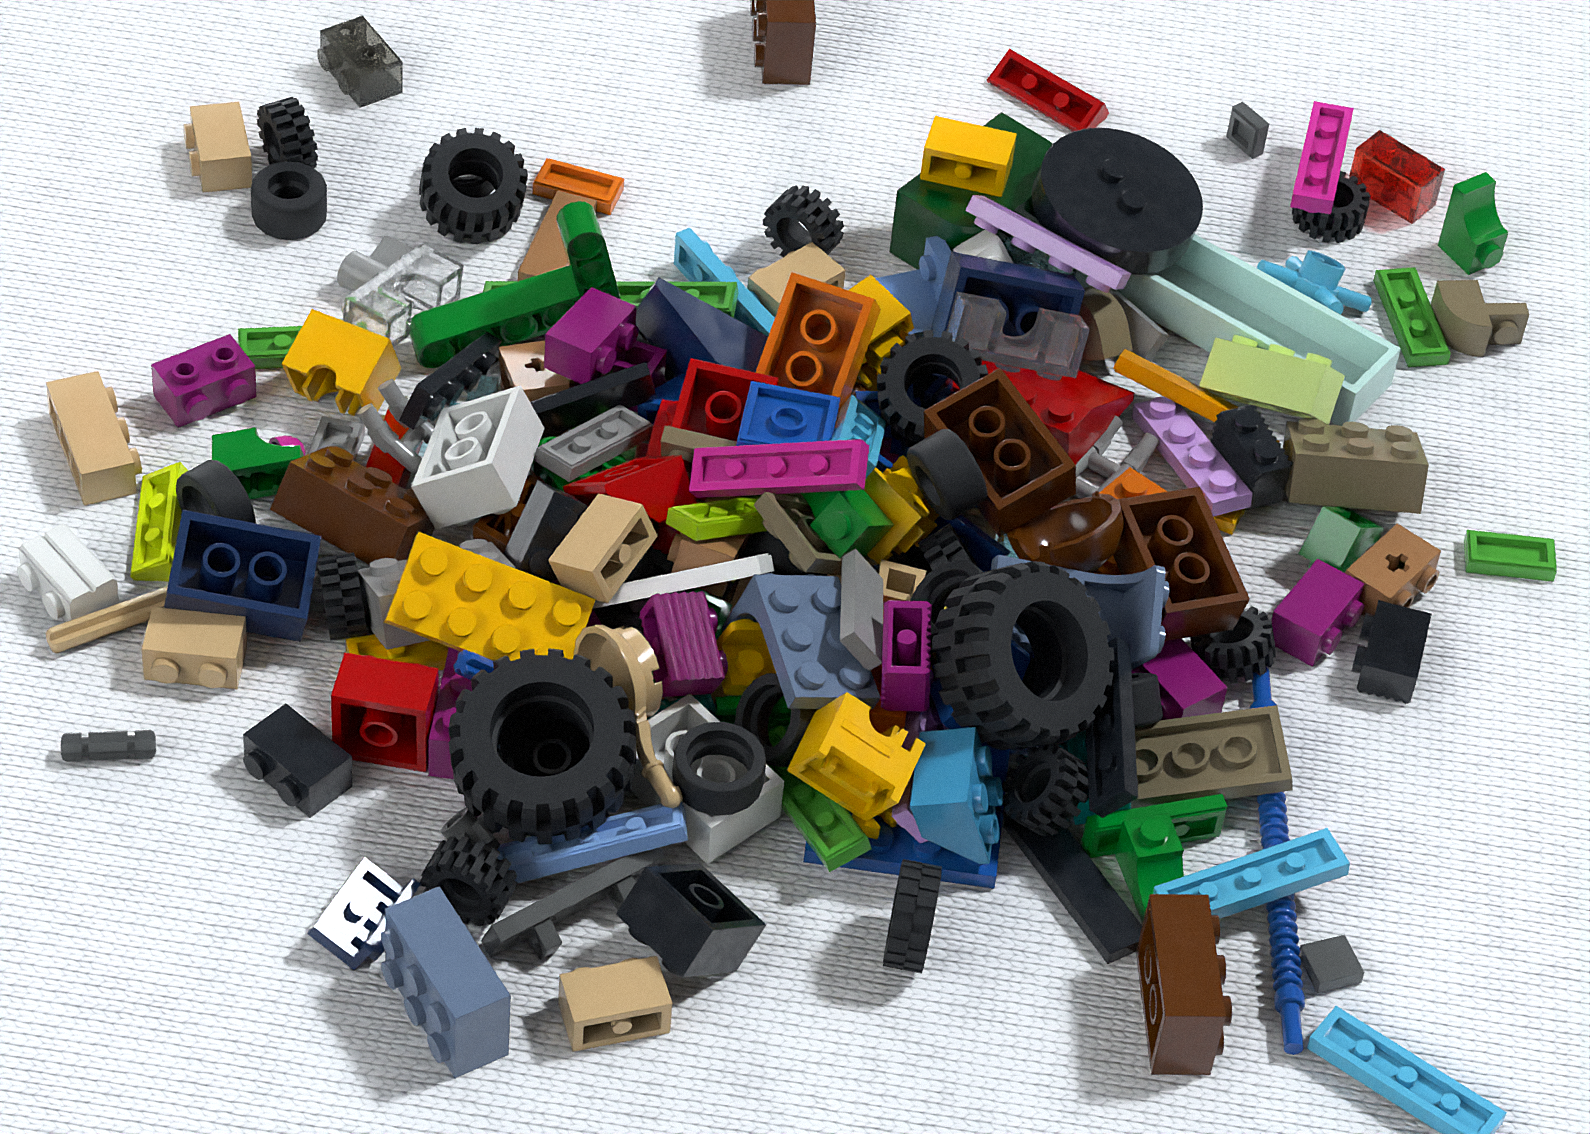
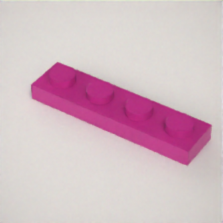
[1290,101,1354,215]
[689,439,869,498]

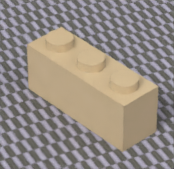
[46,371,142,506]

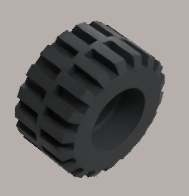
[419,128,528,244]
[877,330,988,447]

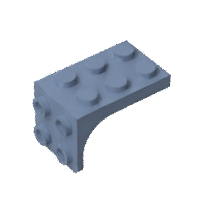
[991,555,1169,670]
[722,573,881,709]

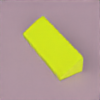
[130,462,188,582]

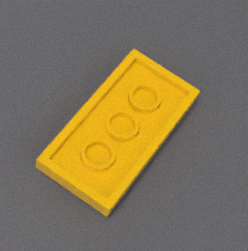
[384,532,596,661]

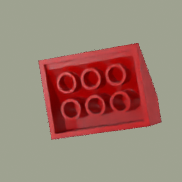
[952,357,1135,465]

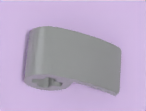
[337,235,419,303]

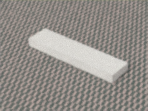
[592,553,774,609]

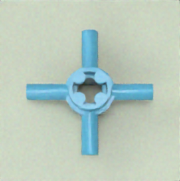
[1257,250,1372,315]

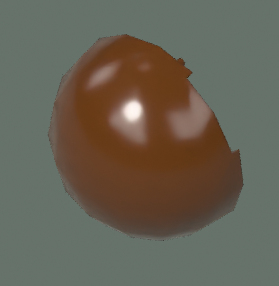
[1007,491,1124,573]

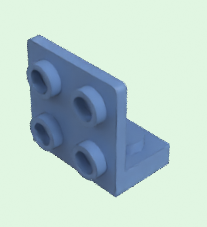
[875,236,951,339]

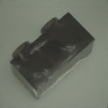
[317,15,403,108]

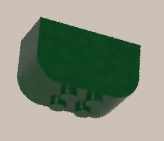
[889,112,1053,270]

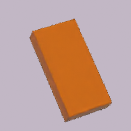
[532,158,625,215]

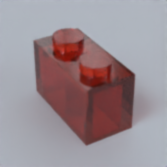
[1349,130,1445,224]

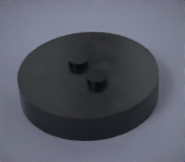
[1031,128,1203,275]

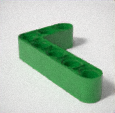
[408,201,620,368]

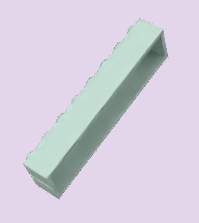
[1117,234,1401,426]

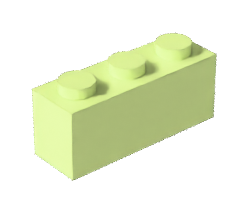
[1199,335,1345,425]

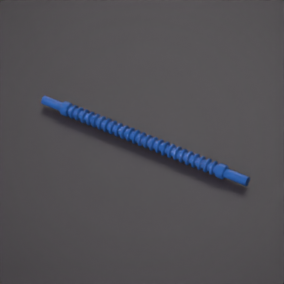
[1249,667,1305,1055]

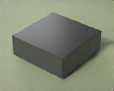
[1226,101,1270,159]
[1299,935,1365,993]

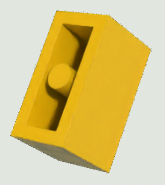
[920,116,1017,197]

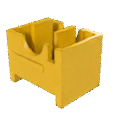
[849,274,914,391]
[282,309,401,416]
[864,456,939,564]
[787,692,926,821]

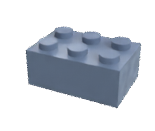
[381,886,511,1078]

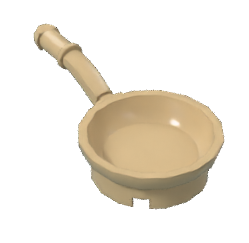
[573,625,683,808]

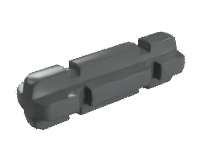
[60,730,156,762]

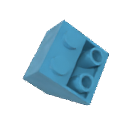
[910,727,1003,864]

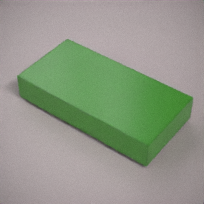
[1464,530,1557,582]

